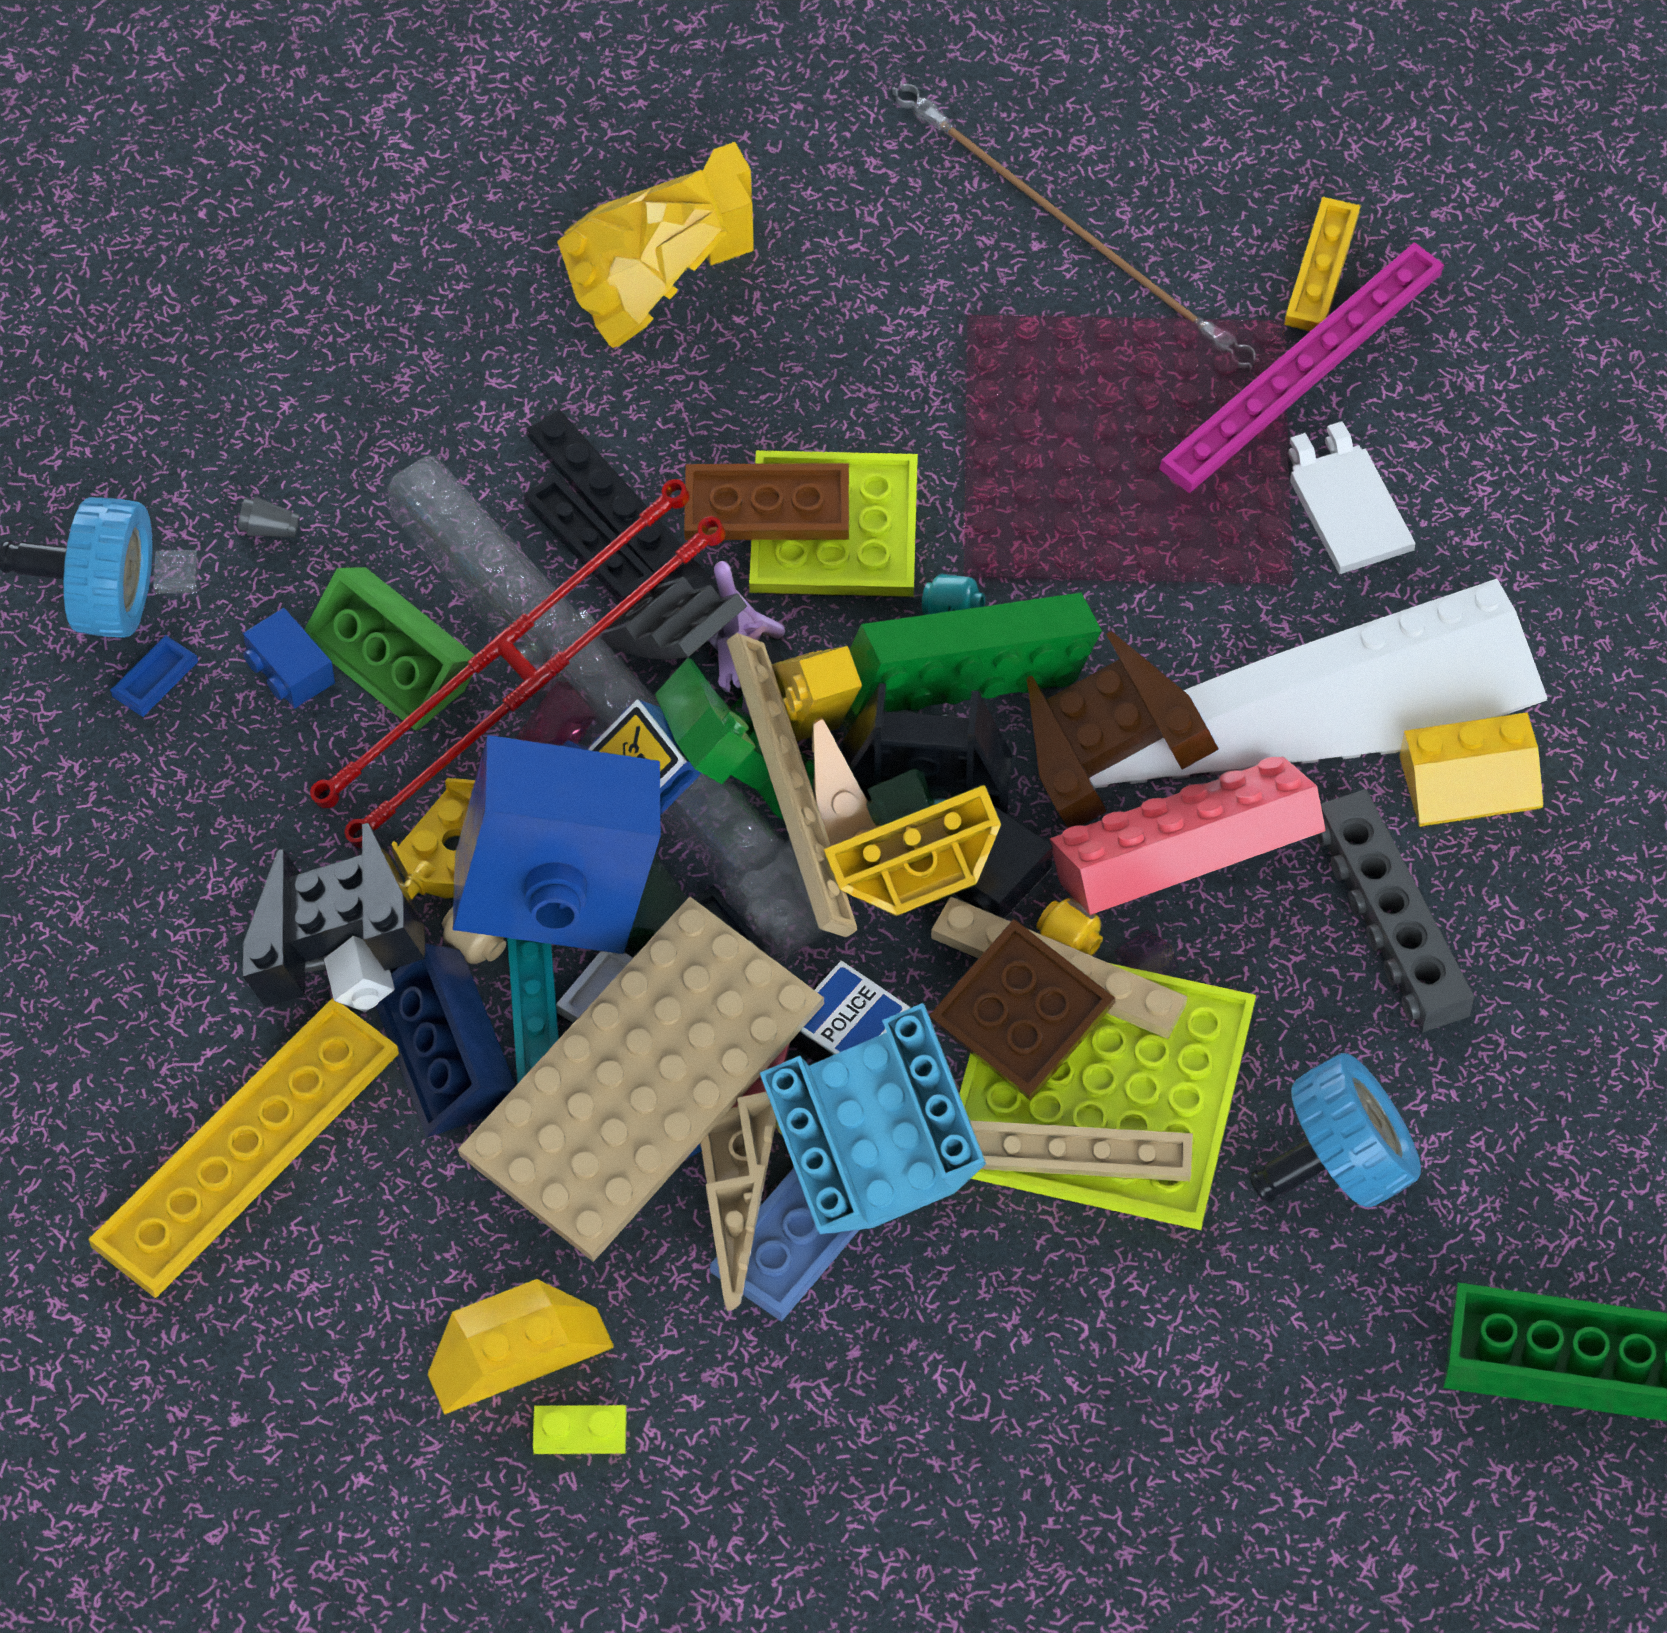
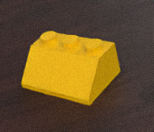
[1399,712,1543,827]

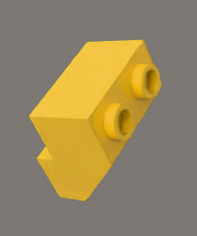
[703,142,754,266]

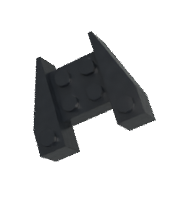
[842,683,1012,814]
[243,823,425,1007]

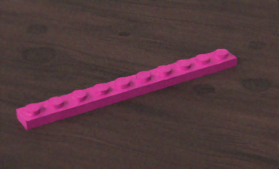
[1159,242,1444,494]

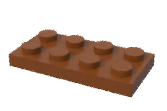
[684,463,849,540]

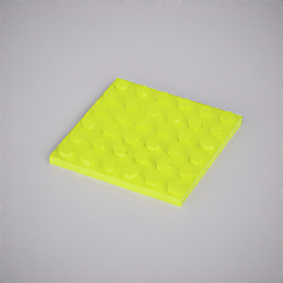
[959,963,1256,1230]

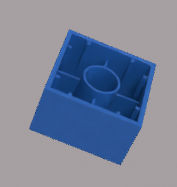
[453,735,661,954]

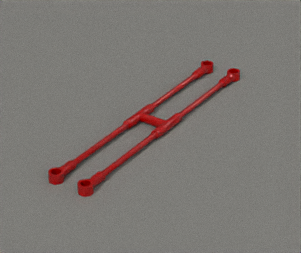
[310,479,726,848]

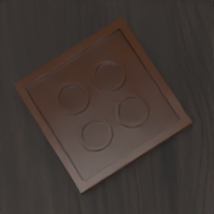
[929,919,1116,1101]

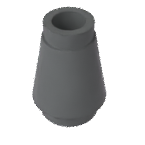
[238,496,300,538]

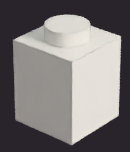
[324,936,395,1012]

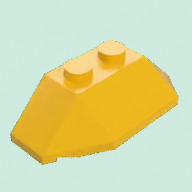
[823,785,1001,916]
[428,1279,614,1415]

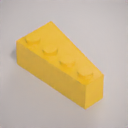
[771,646,862,741]

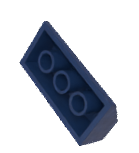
[376,944,516,1137]

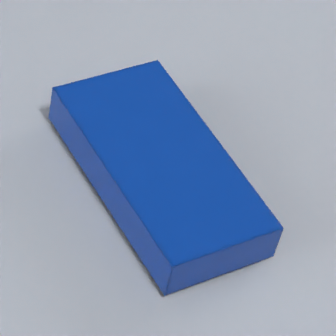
[110,635,198,717]

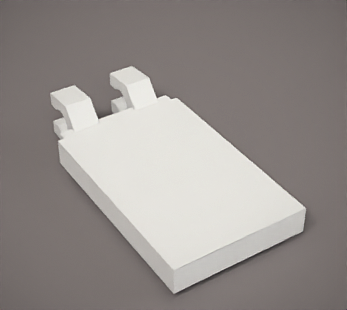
[1288,422,1416,574]

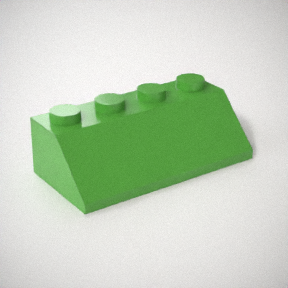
[304,567,474,731]

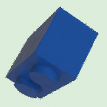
[243,608,335,709]

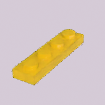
[1284,197,1360,331]

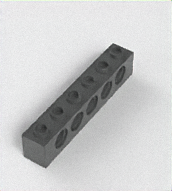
[1315,789,1474,1033]

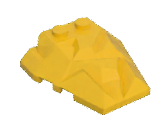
[557,170,727,348]

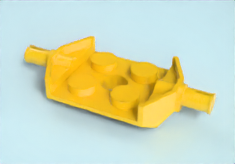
[391,778,475,900]

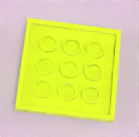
[749,451,918,597]

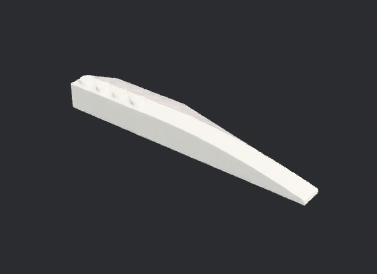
[1090,579,1547,788]

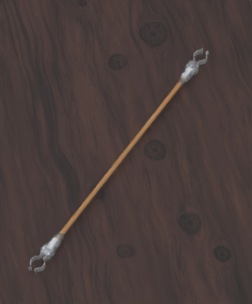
[892,82,1260,373]

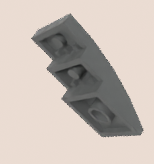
[597,577,747,660]

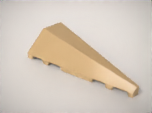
[701,1092,777,1311]

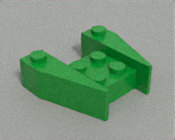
[655,657,814,820]

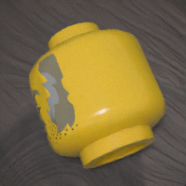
[1036,898,1103,956]

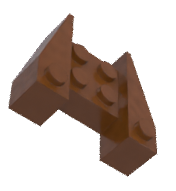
[1027,631,1219,828]

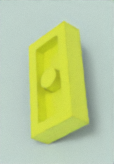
[533,1405,627,1454]

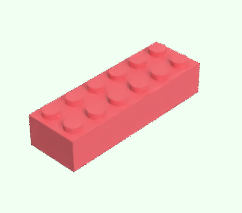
[1050,756,1326,915]

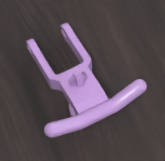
[708,561,785,717]

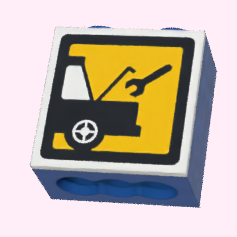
[588,699,702,815]

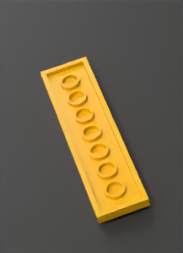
[89,998,399,1299]

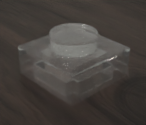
[153,550,199,594]

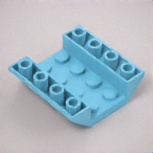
[760,1003,986,1234]

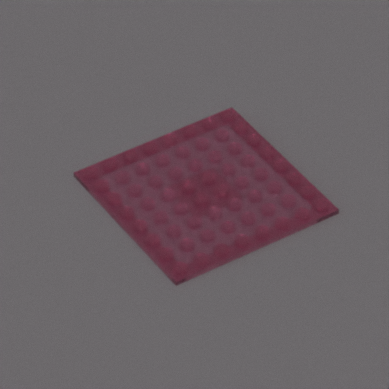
[964,315,1292,584]

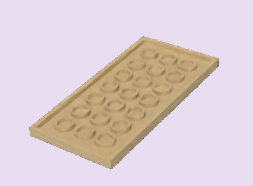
[458,897,824,1262]

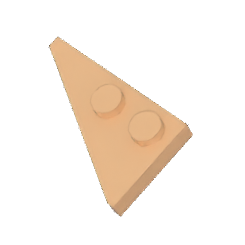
[812,717,881,846]

